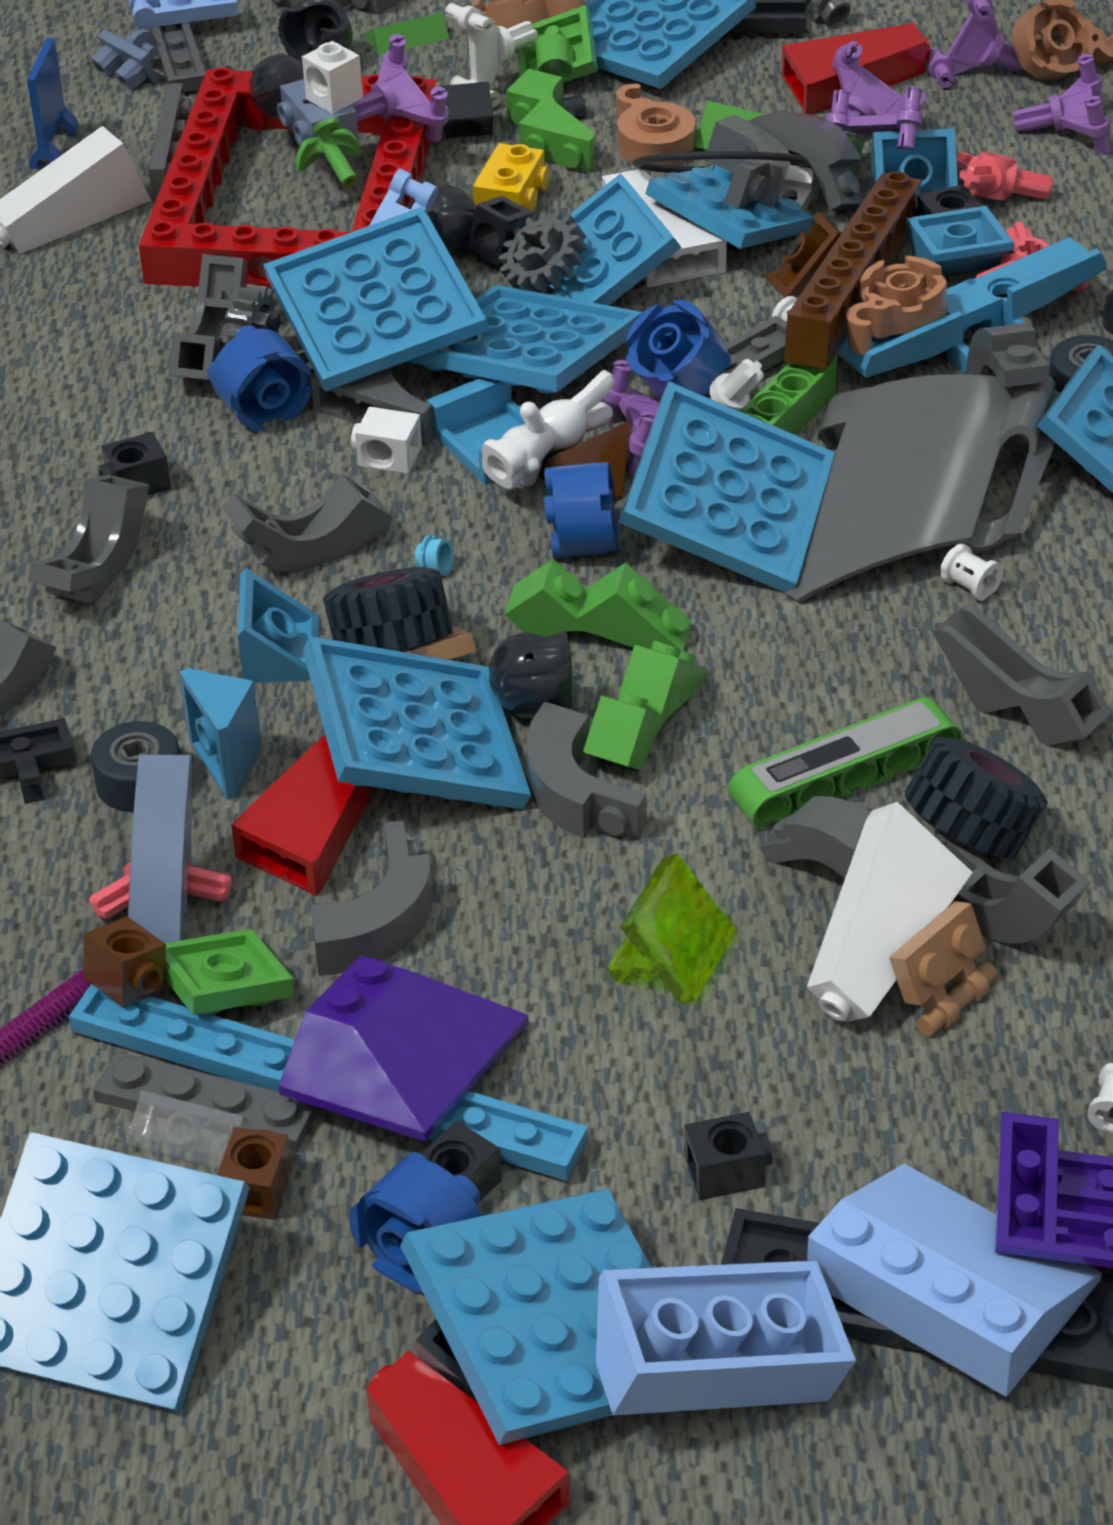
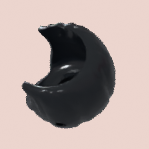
[277,0,353,62]
[406,185,476,256]
[489,631,573,719]

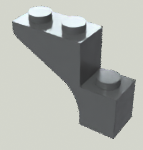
[932,605,1112,746]

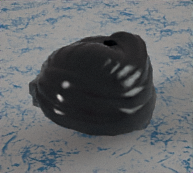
[249,54,304,117]

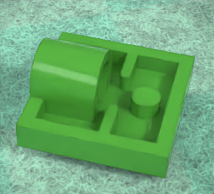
[517,5,598,83]

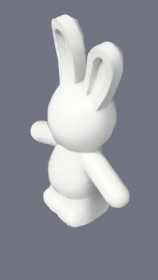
[482,370,614,489]

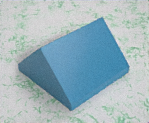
[871,128,958,194]
[907,206,1014,276]
[238,568,319,683]
[179,668,262,800]

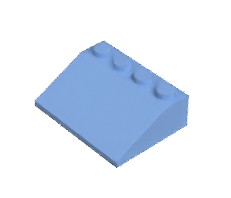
[807,1164,1102,1397]

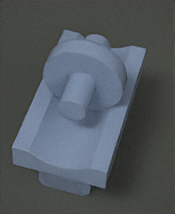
[91,29,162,91]

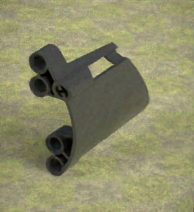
[786,374,1078,603]

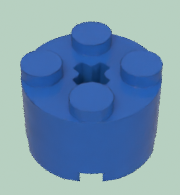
[626,300,731,399]
[207,325,312,431]
[544,462,619,559]
[349,1152,481,1293]

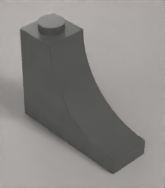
[310,362,434,446]

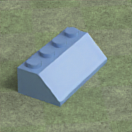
[596,1261,856,1415]

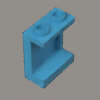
[427,377,560,485]

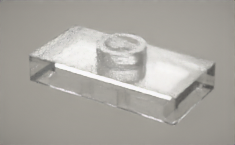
[125,1090,249,1169]

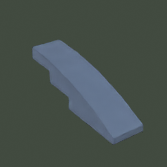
[128,754,192,943]

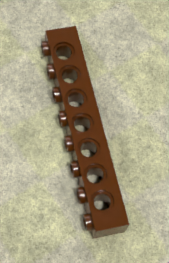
[784,172,922,370]

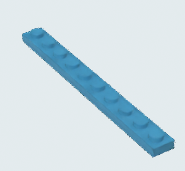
[69,984,588,1181]

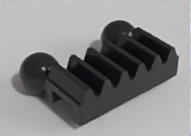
[720,0,812,39]

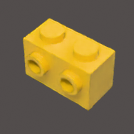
[473,143,550,212]

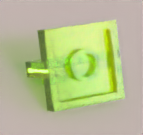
[606,853,736,1004]

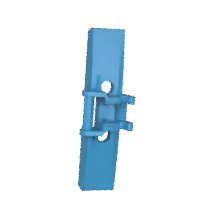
[837,237,1106,378]

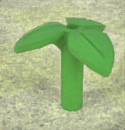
[296,117,362,187]

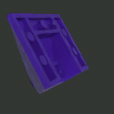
[279,956,528,1142]
[995,1112,1113,1268]

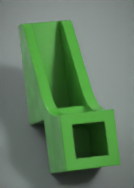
[506,69,595,173]
[504,559,691,651]
[583,640,708,771]

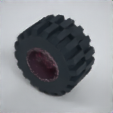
[323,567,453,652]
[905,737,1048,859]

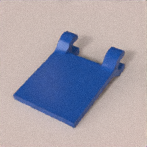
[27,38,79,169]

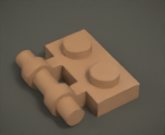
[889,901,998,1037]

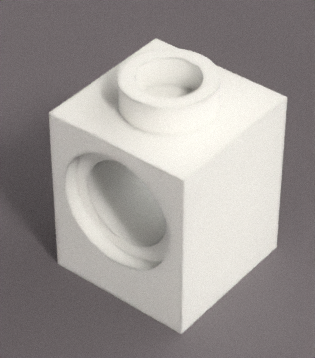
[302,41,363,114]
[351,407,422,474]

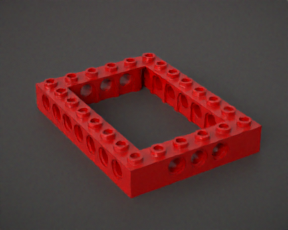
[139,67,438,289]

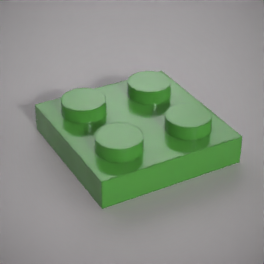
[165,929,294,1015]

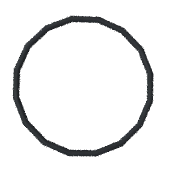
[633,151,809,173]

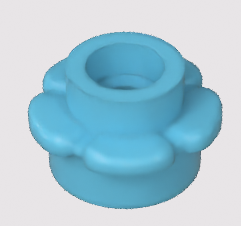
[414,535,454,576]

